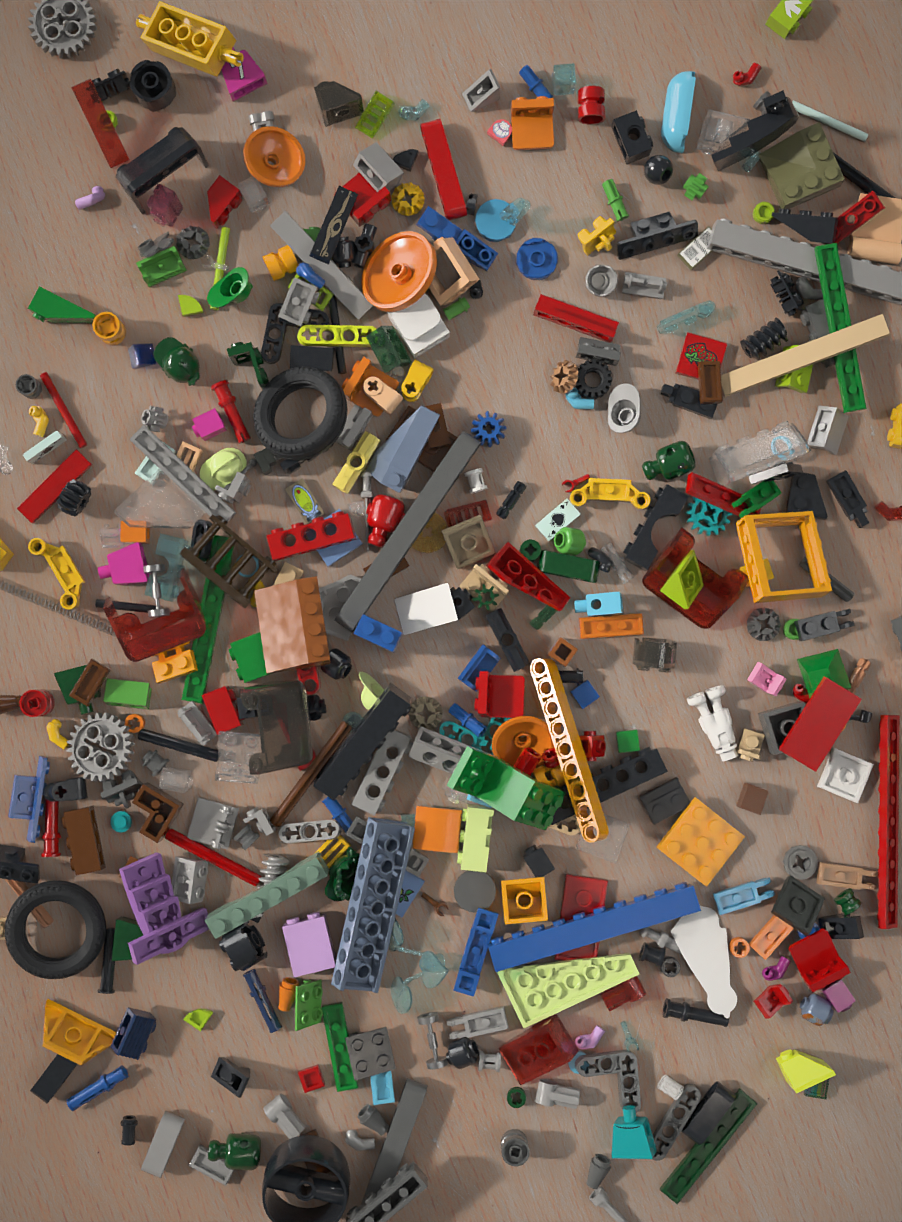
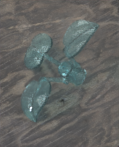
[388,918,449,1014]

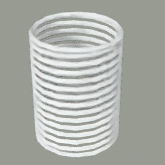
[657,1075,684,1100]

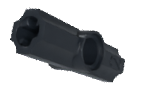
[485,608,530,672]

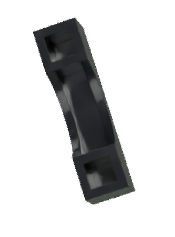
[623,484,689,571]

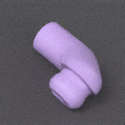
[75,186,105,210]

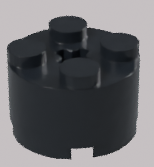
[130,60,176,112]
[219,921,268,971]

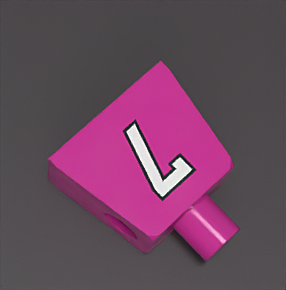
[221,47,267,101]

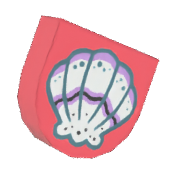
[487,119,512,146]

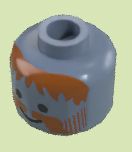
[799,994,834,1026]

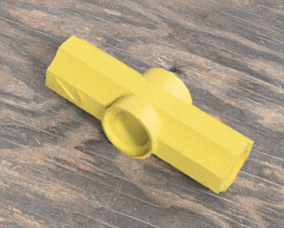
[332,431,381,494]

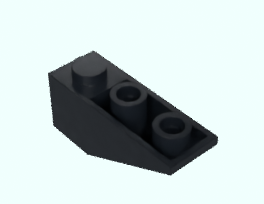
[772,209,838,243]

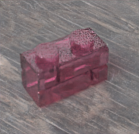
[147,184,183,227]

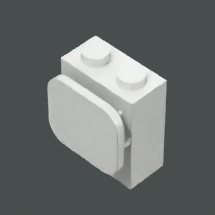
[387,293,450,359]

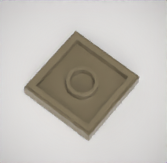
[442,515,496,570]

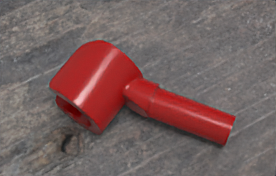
[562,474,590,493]

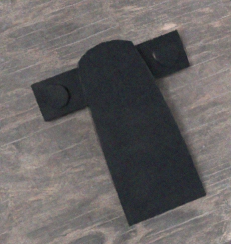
[711,90,799,171]

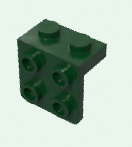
[227,342,269,389]

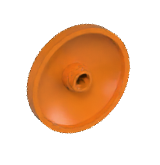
[361,231,437,312]

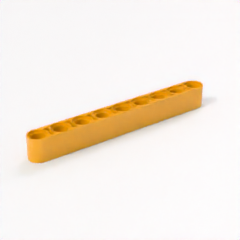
[530,658,609,842]

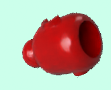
[366,494,405,548]

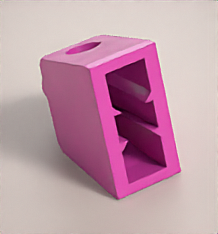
[98,542,152,585]

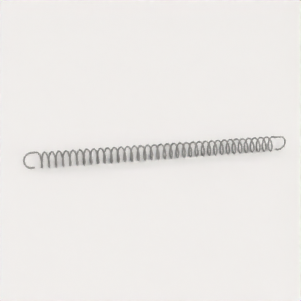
[0,581,125,637]

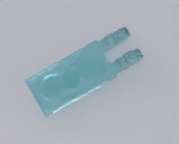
[657,300,716,334]

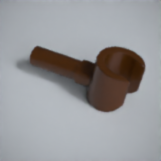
[421,892,449,916]

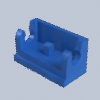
[458,644,501,692]

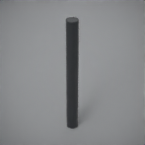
[329,291,347,374]

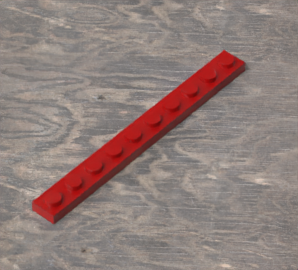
[877,715,900,929]

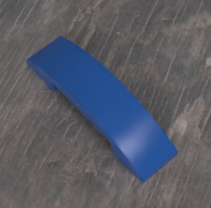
[453,907,499,997]

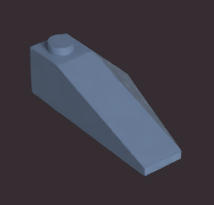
[366,405,440,493]

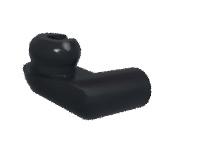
[460,276,483,299]
[588,547,613,573]

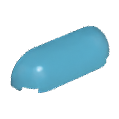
[661,71,696,153]

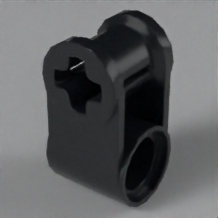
[43,777,88,802]

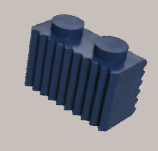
[111,1007,156,1060]

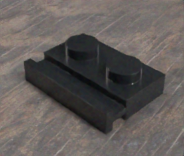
[639,777,690,825]

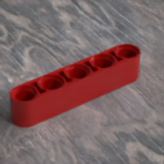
[420,119,467,221]

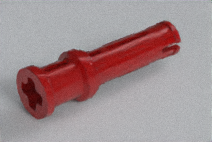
[211,380,251,444]
[41,792,61,857]

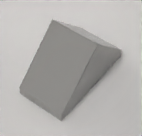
[462,69,501,112]

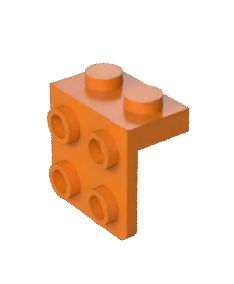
[511,96,554,150]
[341,356,399,417]

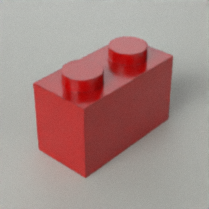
[202,686,245,735]

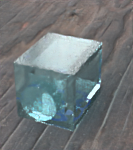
[552,63,576,95]

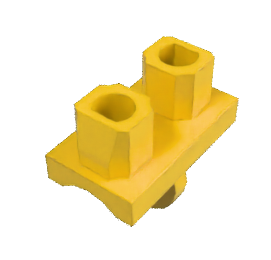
[578,216,616,256]

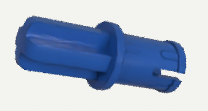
[519,65,553,98]
[449,703,487,738]
[322,797,353,833]

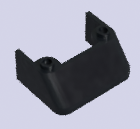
[116,127,209,214]

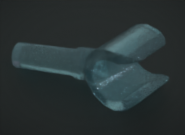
[621,1021,639,1052]

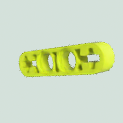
[297,325,380,347]

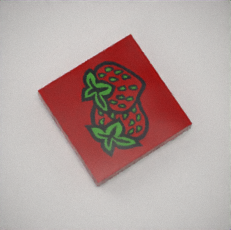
[675,332,727,380]

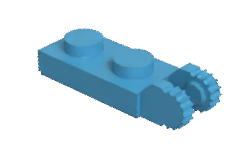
[713,877,775,915]

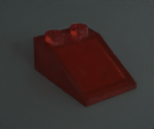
[498,1013,579,1086]

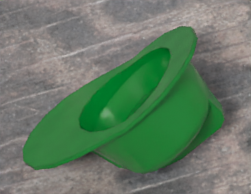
[207,267,253,308]

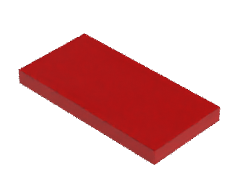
[779,676,862,772]
[554,874,608,961]

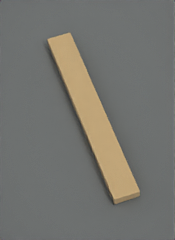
[721,314,890,397]

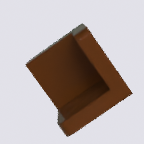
[736,783,768,815]

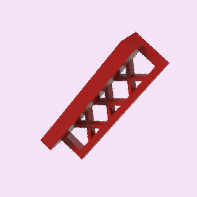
[533,294,619,343]

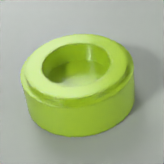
[753,202,775,224]

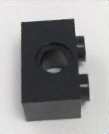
[611,110,653,165]

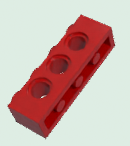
[266,511,357,561]

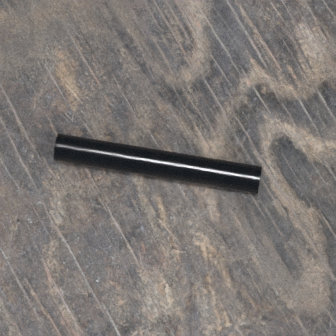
[95,599,156,613]

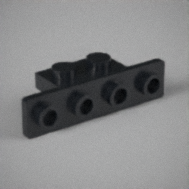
[617,211,698,260]
[0,844,40,884]

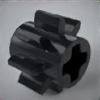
[300,694,326,721]

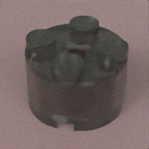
[632,637,677,673]

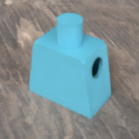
[574,592,623,617]

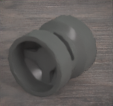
[15,374,42,399]

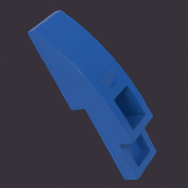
[416,206,498,271]

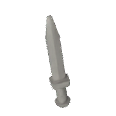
[360,471,373,552]
[640,927,682,954]

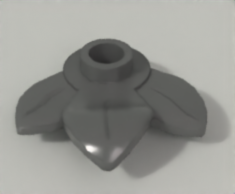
[138,232,174,257]

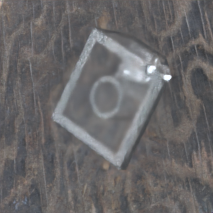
[696,109,750,154]

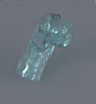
[398,99,430,121]

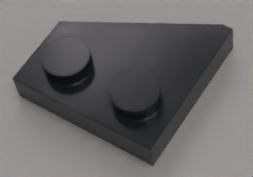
[786,472,828,520]

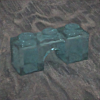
[144,533,190,602]

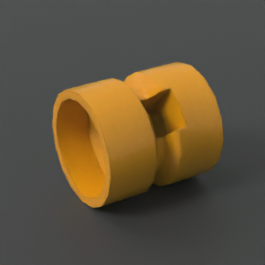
[262,245,299,282]
[92,312,126,346]
[533,765,566,787]

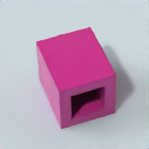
[192,408,227,441]

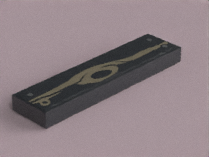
[309,186,358,265]

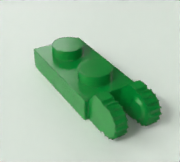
[731,481,782,518]

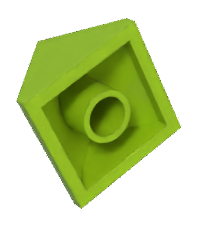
[660,550,704,609]

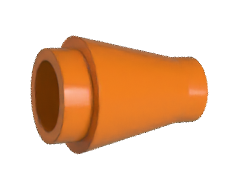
[278,977,299,1012]

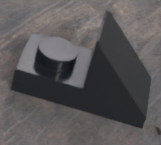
[818,913,864,939]
[211,1057,250,1098]

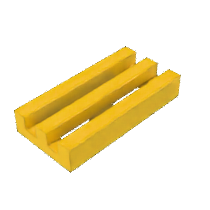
[314,835,351,868]

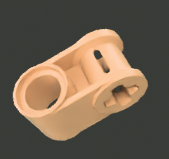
[364,377,404,415]

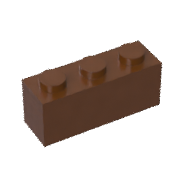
[62,805,106,875]

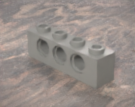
[408,726,499,774]
[352,730,413,816]

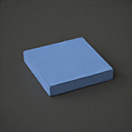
[307,509,363,567]

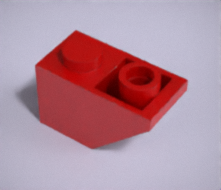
[207,175,242,229]

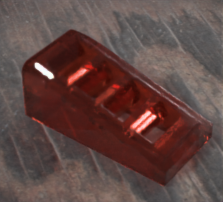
[444,500,492,528]

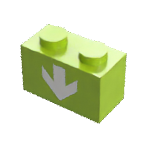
[765,0,813,39]

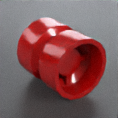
[578,86,605,125]
[19,689,55,717]

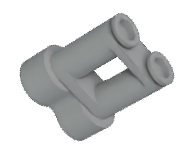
[249,111,275,131]

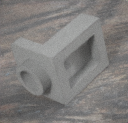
[243,807,277,836]

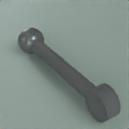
[224,459,257,490]

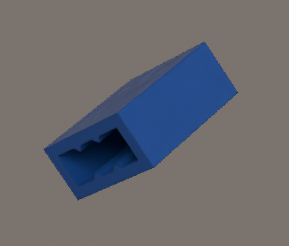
[354,614,403,653]

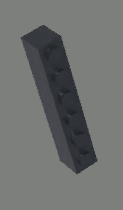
[313,683,412,800]

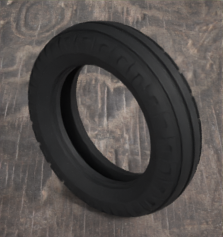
[253,367,347,460]
[5,880,106,979]

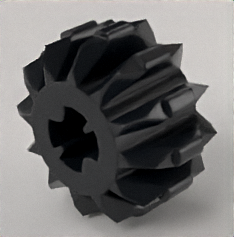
[57,479,91,516]

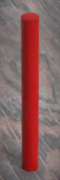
[40,372,87,448]

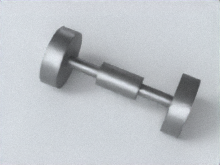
[143,564,170,618]
[417,1012,448,1070]

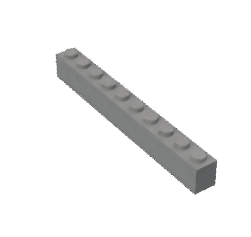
[707,219,902,306]

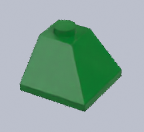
[797,649,851,698]

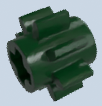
[473,584,499,611]

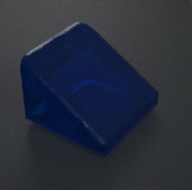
[128,343,157,369]

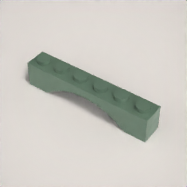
[205,851,329,939]

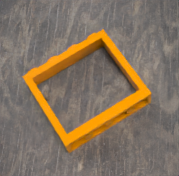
[736,511,832,603]

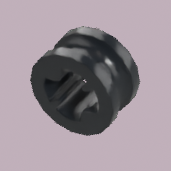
[660,956,680,977]

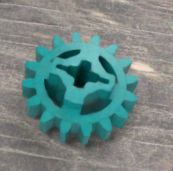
[685,496,732,537]

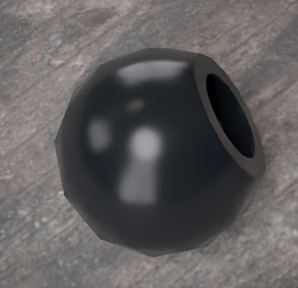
[644,155,673,185]

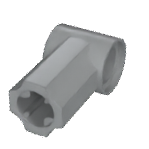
[535,1079,580,1109]
[263,1093,305,1139]

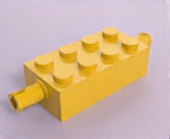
[136,1,244,77]

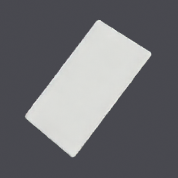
[395,583,458,635]

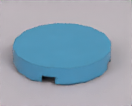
[475,199,517,242]

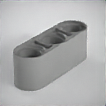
[141,1111,185,1178]

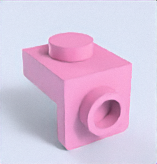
[747,662,786,696]

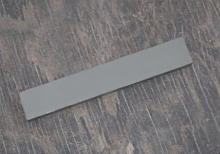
[270,211,373,320]
[129,425,236,522]

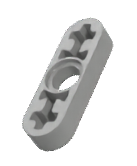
[279,820,341,844]

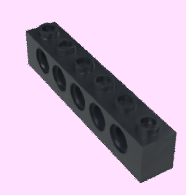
[551,746,668,825]

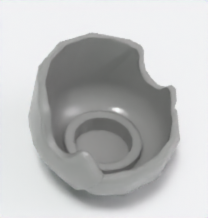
[585,265,618,297]

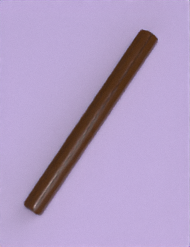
[270,721,352,827]

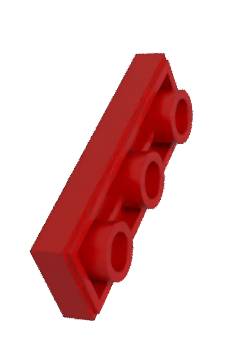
[829,191,886,244]

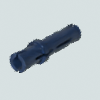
[243,969,282,1033]

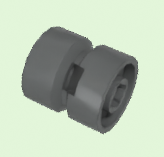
[500,1129,530,1167]

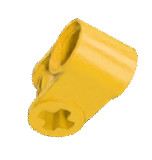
[401,359,434,402]

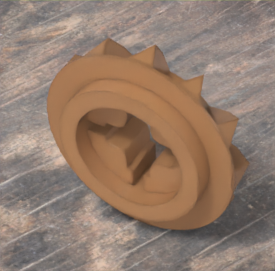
[550,360,578,394]

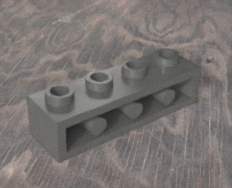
[346,1161,428,1222]

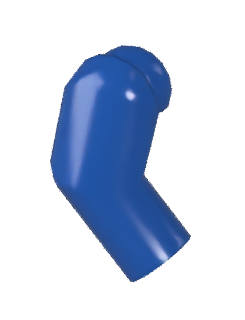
[296,263,325,289]

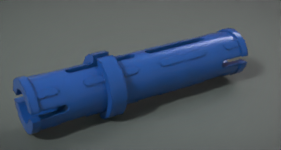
[66,1065,129,1111]

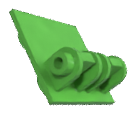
[295,979,323,1031]

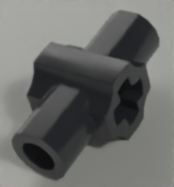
[352,224,377,268]

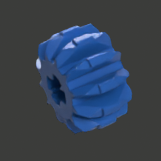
[471,411,507,448]

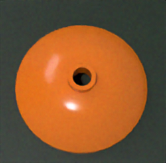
[243,126,305,187]
[492,716,555,768]

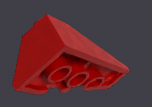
[486,542,571,611]

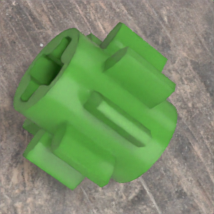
[683,173,709,201]

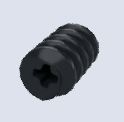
[740,317,788,361]

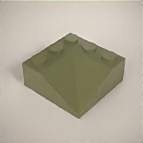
[758,122,844,209]

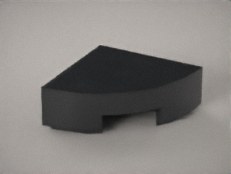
[393,149,419,172]
[466,193,478,216]

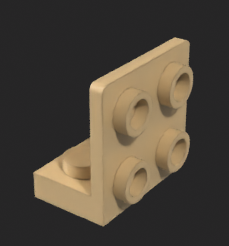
[459,564,509,612]

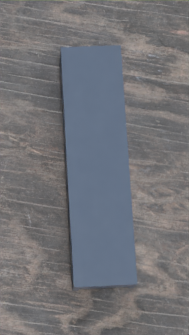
[331,817,415,993]

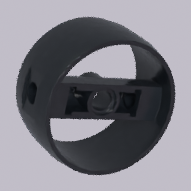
[262,1135,350,1222]

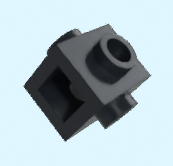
[450,587,475,620]

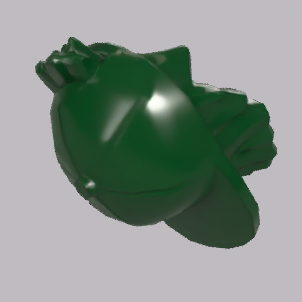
[153,337,200,386]
[325,847,360,901]

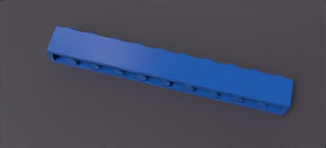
[487,882,701,972]

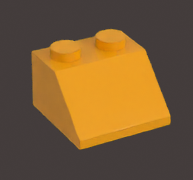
[501,877,548,924]

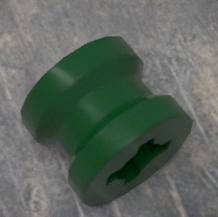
[519,539,541,562]
[834,888,862,915]

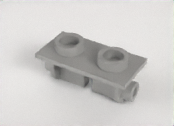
[622,272,667,299]
[177,701,217,746]

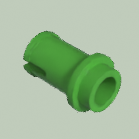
[443,297,471,321]

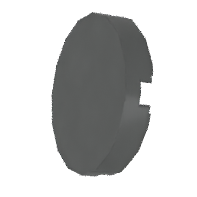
[454,870,496,913]

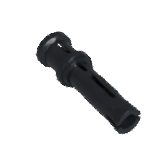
[663,998,729,1027]

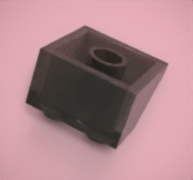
[314,81,364,127]

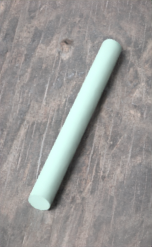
[792,100,868,142]

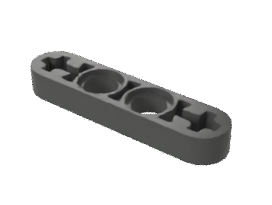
[652,1084,701,1161]

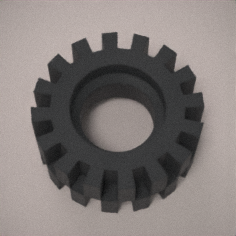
[575,359,612,400]

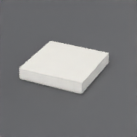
[817,748,874,803]

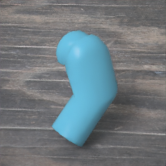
[566,388,594,409]

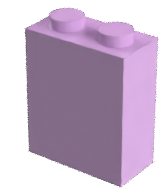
[282,912,336,977]

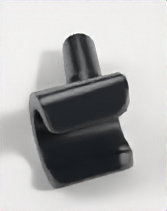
[849,710,872,723]

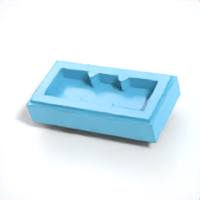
[370,1071,395,1105]

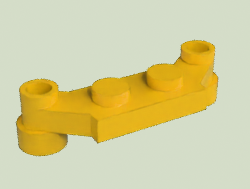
[569,478,650,510]
[28,538,85,610]

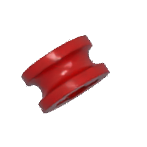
[542,748,560,768]

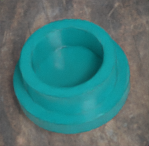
[110,811,132,832]

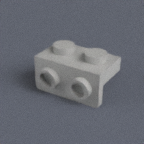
[278,277,320,327]
[215,472,251,504]

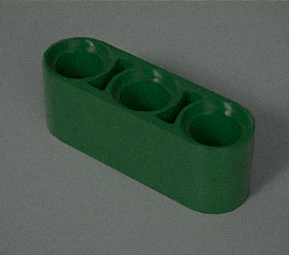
[538,550,601,583]

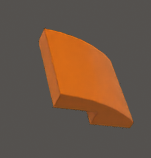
[412,806,462,853]

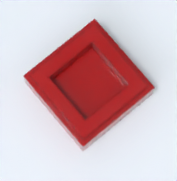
[298,1064,325,1093]

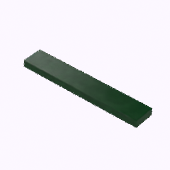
[660,1088,757,1204]

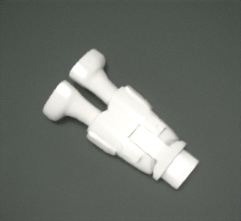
[687,685,738,761]

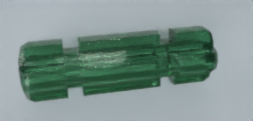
[530,605,558,630]

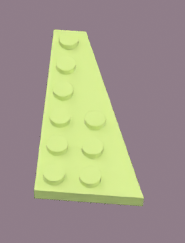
[497,953,639,1028]

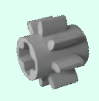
[141,406,168,432]

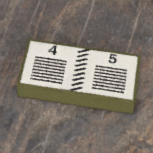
[677,226,712,270]

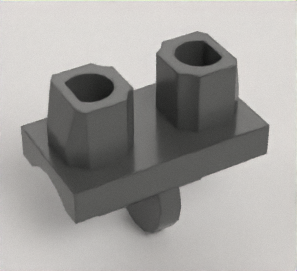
[100,770,143,809]

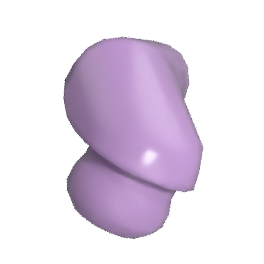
[575,1025,605,1049]

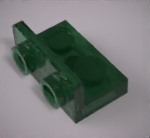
[366,326,412,373]

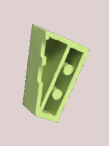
[457,804,494,872]

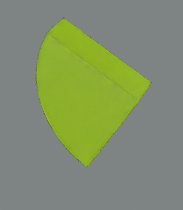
[178,295,204,317]
[183,1008,213,1032]

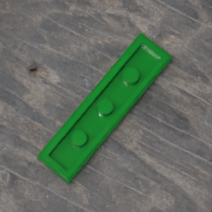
[321,1002,359,1092]

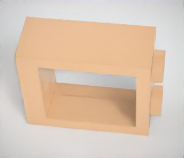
[429,237,480,306]

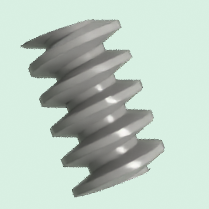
[257,853,289,889]

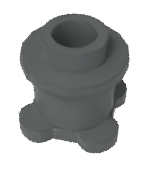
[142,750,170,777]

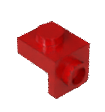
[753,984,793,1019]

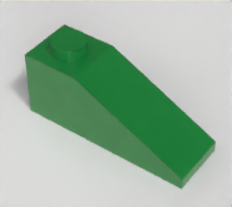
[28,286,96,323]

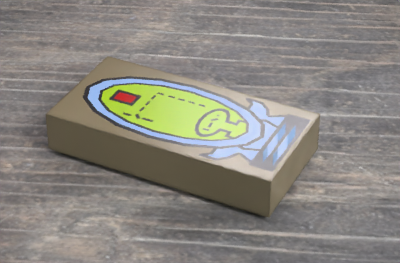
[285,478,325,524]

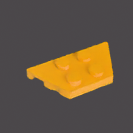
[43,999,116,1065]

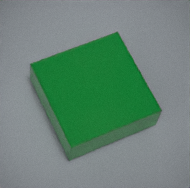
[616,729,640,753]

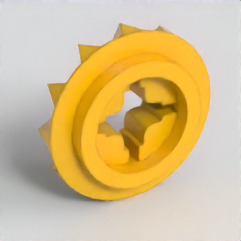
[392,182,425,216]

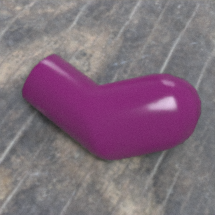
[762,956,791,981]

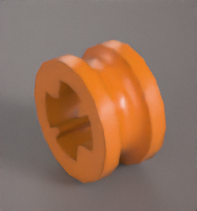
[124,714,145,733]
[729,937,750,958]

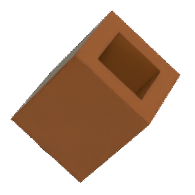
[547,637,578,667]

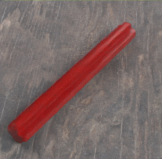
[165,829,261,886]

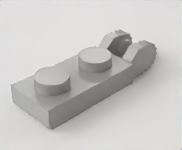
[446,1006,509,1039]

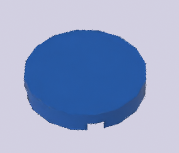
[516,238,558,280]

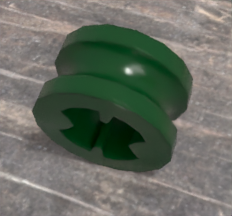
[507,1087,526,1108]

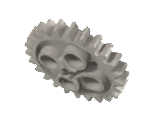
[28,0,97,58]
[66,713,135,782]

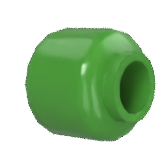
[554,527,586,556]

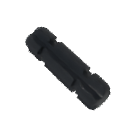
[496,481,526,519]

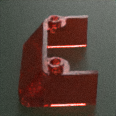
[103,567,206,662]

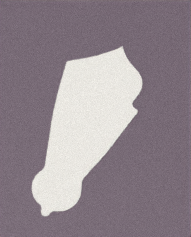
[671,906,737,1018]

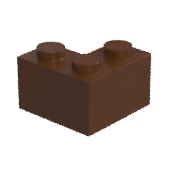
[132,782,184,843]

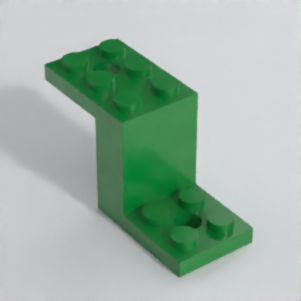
[447,746,566,831]

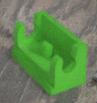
[136,246,187,288]
[103,678,152,710]

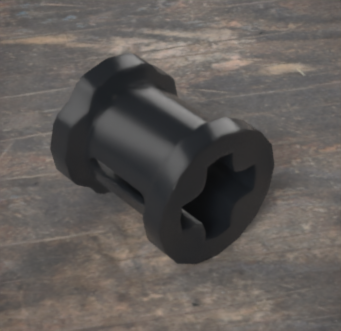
[639,942,665,967]

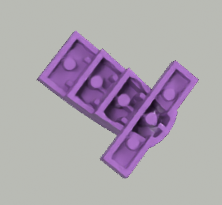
[119,852,209,965]

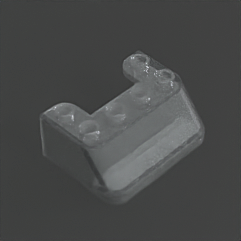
[709,421,811,487]

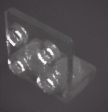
[215,731,262,784]

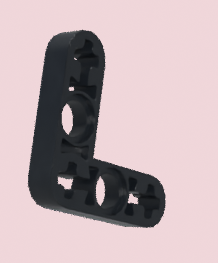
[261,303,330,364]

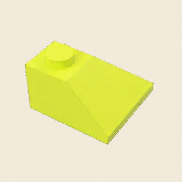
[776,1049,836,1093]

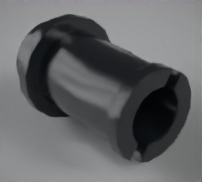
[558,668,583,685]
[120,1115,138,1146]

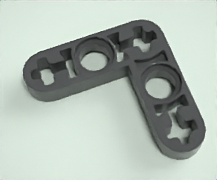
[575,1050,641,1113]

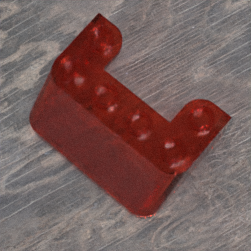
[642,527,749,629]

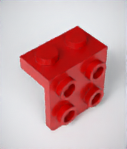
[334,173,391,227]
[474,671,525,718]
[789,928,851,993]

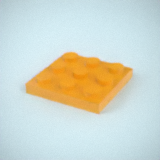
[656,797,745,887]

